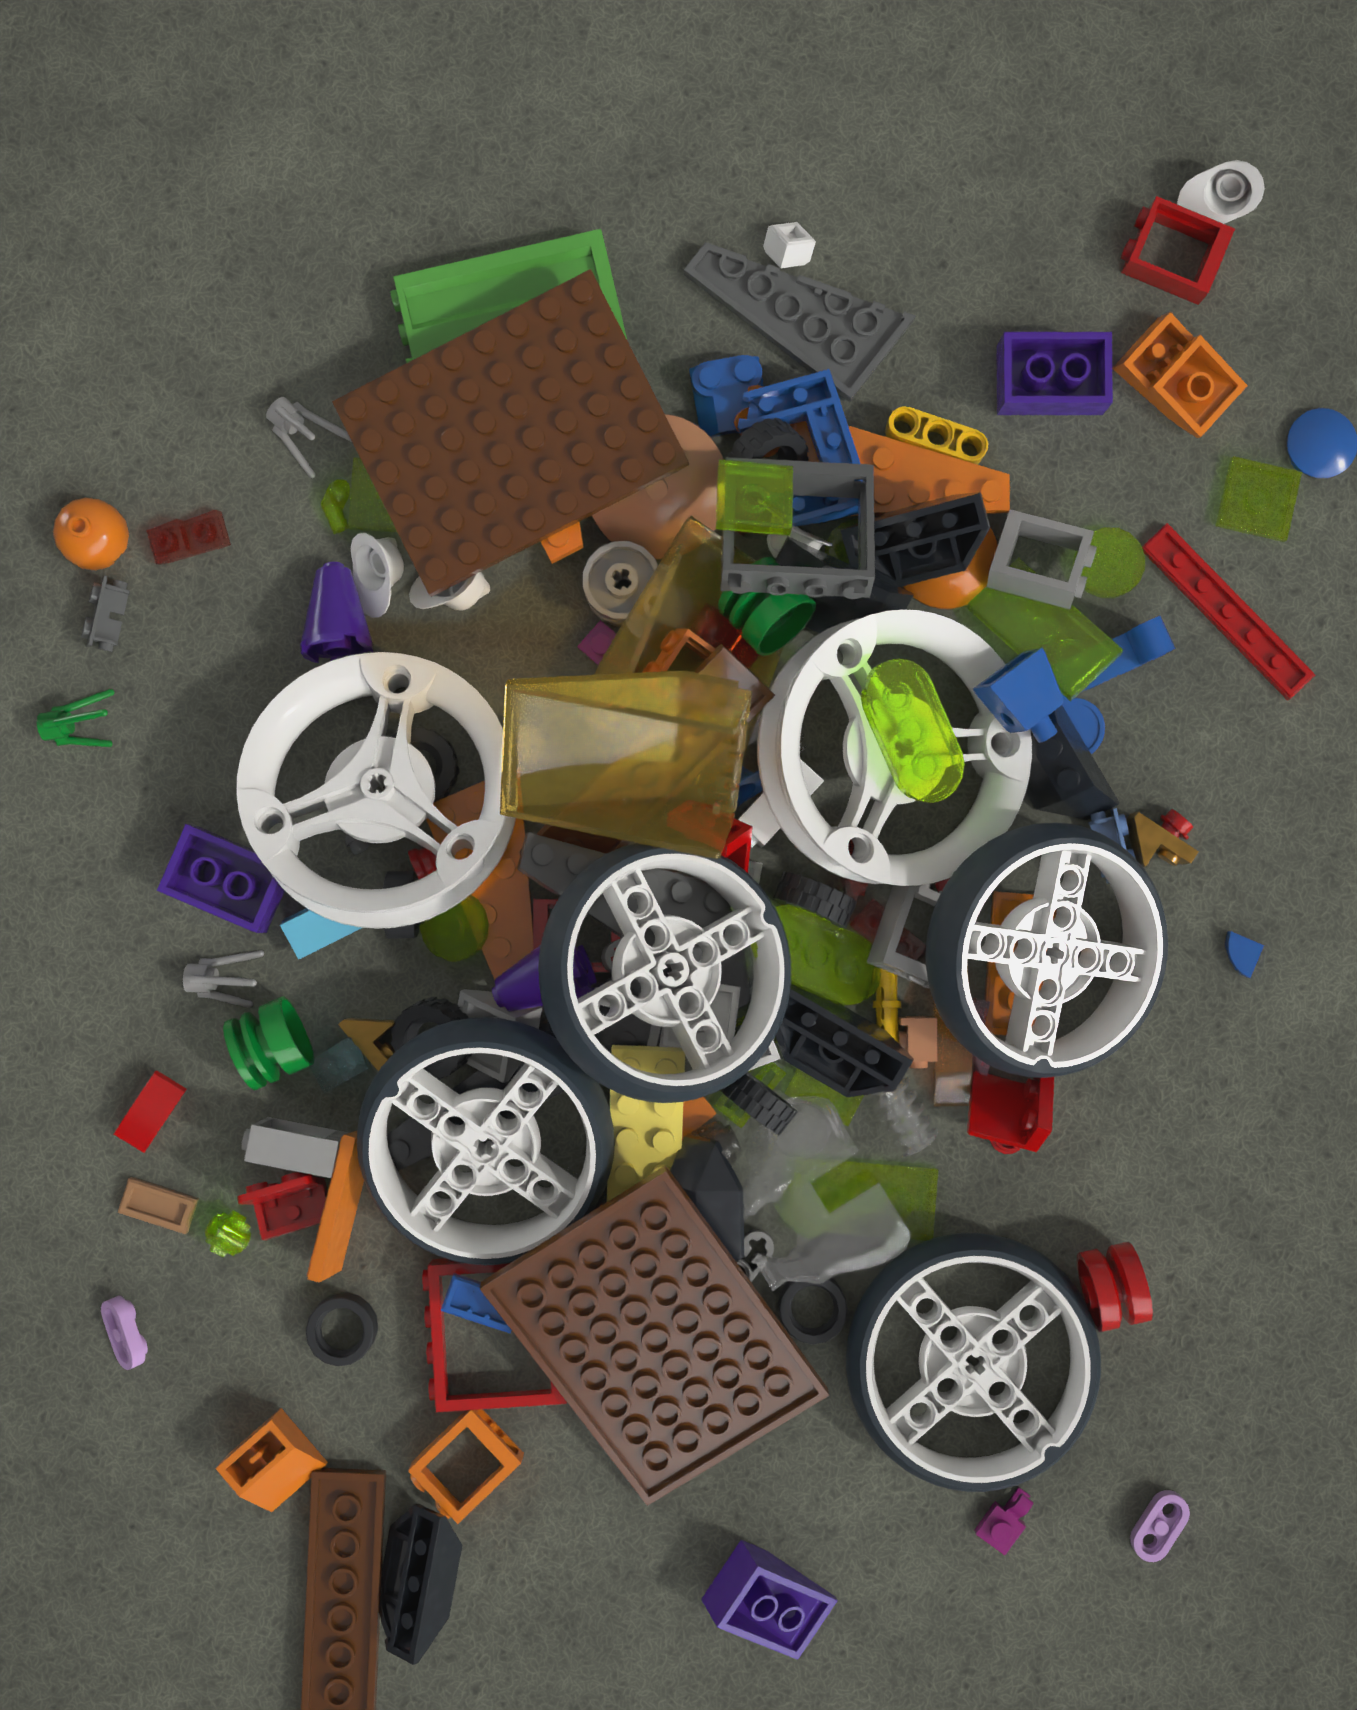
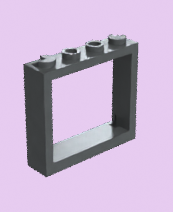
[721,457,875,599]

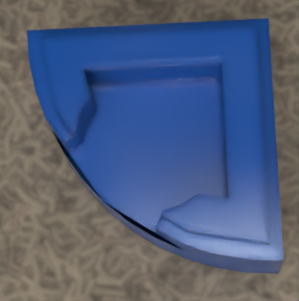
[1225,931,1264,978]

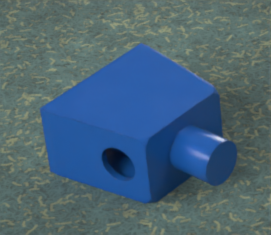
[973,648,1064,743]

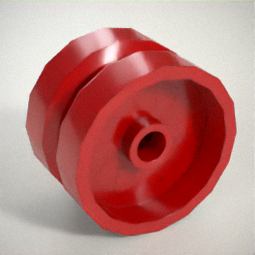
[1076,1241,1153,1332]

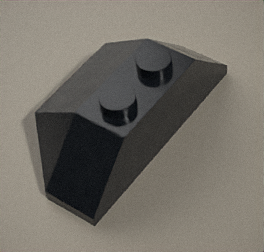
[841,492,990,588]
[775,536,914,633]
[1026,705,1120,820]
[776,986,914,1097]
[670,1134,744,1262]
[379,1504,463,1665]

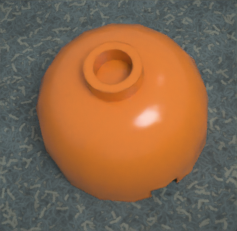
[53,497,129,571]

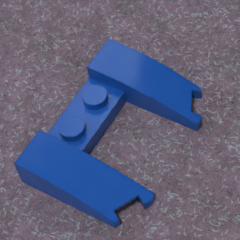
[738,369,863,528]

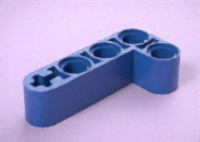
[1051,616,1176,700]

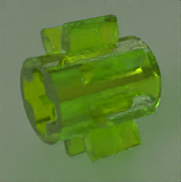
[205,1210,251,1258]

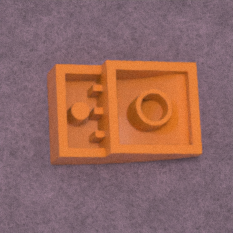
[1112,312,1248,438]

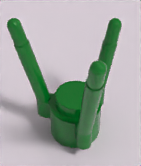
[37,689,115,747]

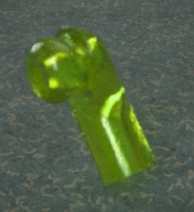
[321,479,351,534]

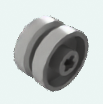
[583,541,661,627]

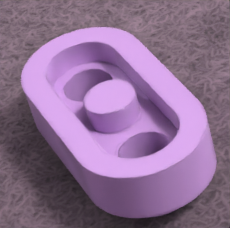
[101,1296,148,1370]
[1130,1490,1190,1562]

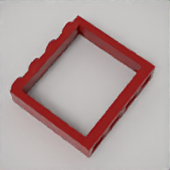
[422,1258,567,1412]

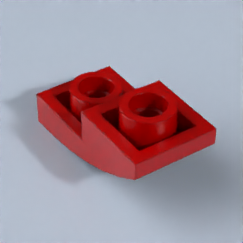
[113,1070,187,1153]

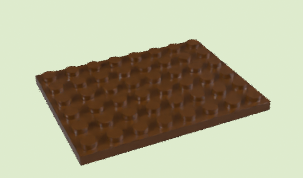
[332,269,689,597]
[480,1165,829,1506]

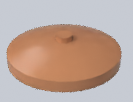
[592,413,726,559]

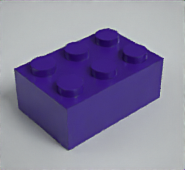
[996,332,1113,415]
[157,824,285,933]

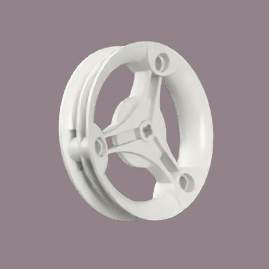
[757,609,1032,886]
[237,652,518,929]

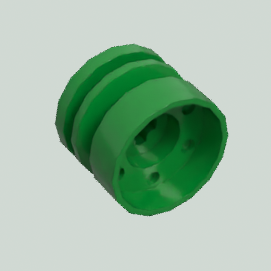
[718,557,816,656]
[223,996,315,1091]

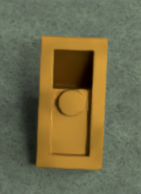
[1126,812,1199,868]
[338,1018,395,1071]

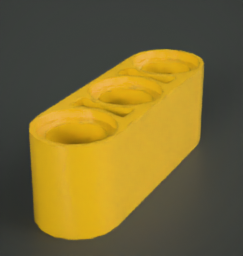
[885,406,988,465]

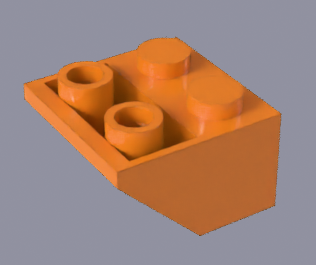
[215,1408,328,1512]

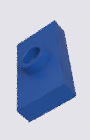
[441,1273,512,1333]

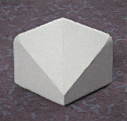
[763,222,816,268]

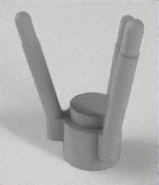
[266,397,352,478]
[183,950,264,1008]

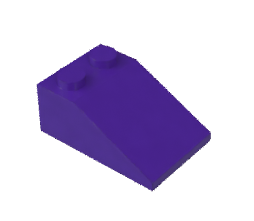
[701,1540,838,1660]

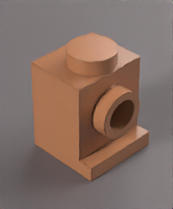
[898,1016,937,1068]

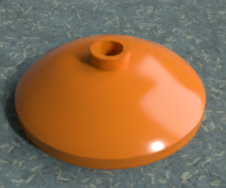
[903,528,998,609]

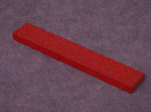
[1140,523,1315,700]

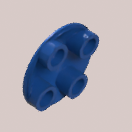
[1287,408,1357,478]

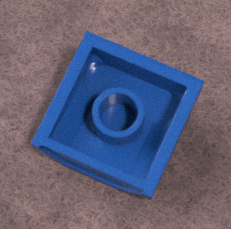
[689,355,764,437]

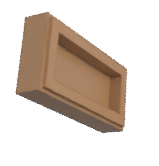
[117,1177,199,1234]

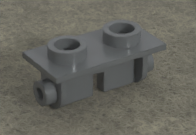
[81,575,130,652]

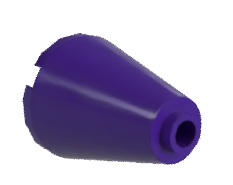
[300,562,373,663]
[492,945,597,1012]

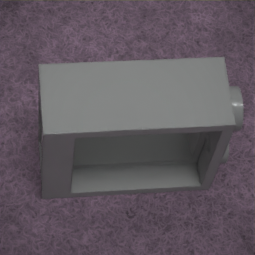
[987,509,1097,610]
[867,884,942,988]
[242,1117,349,1178]

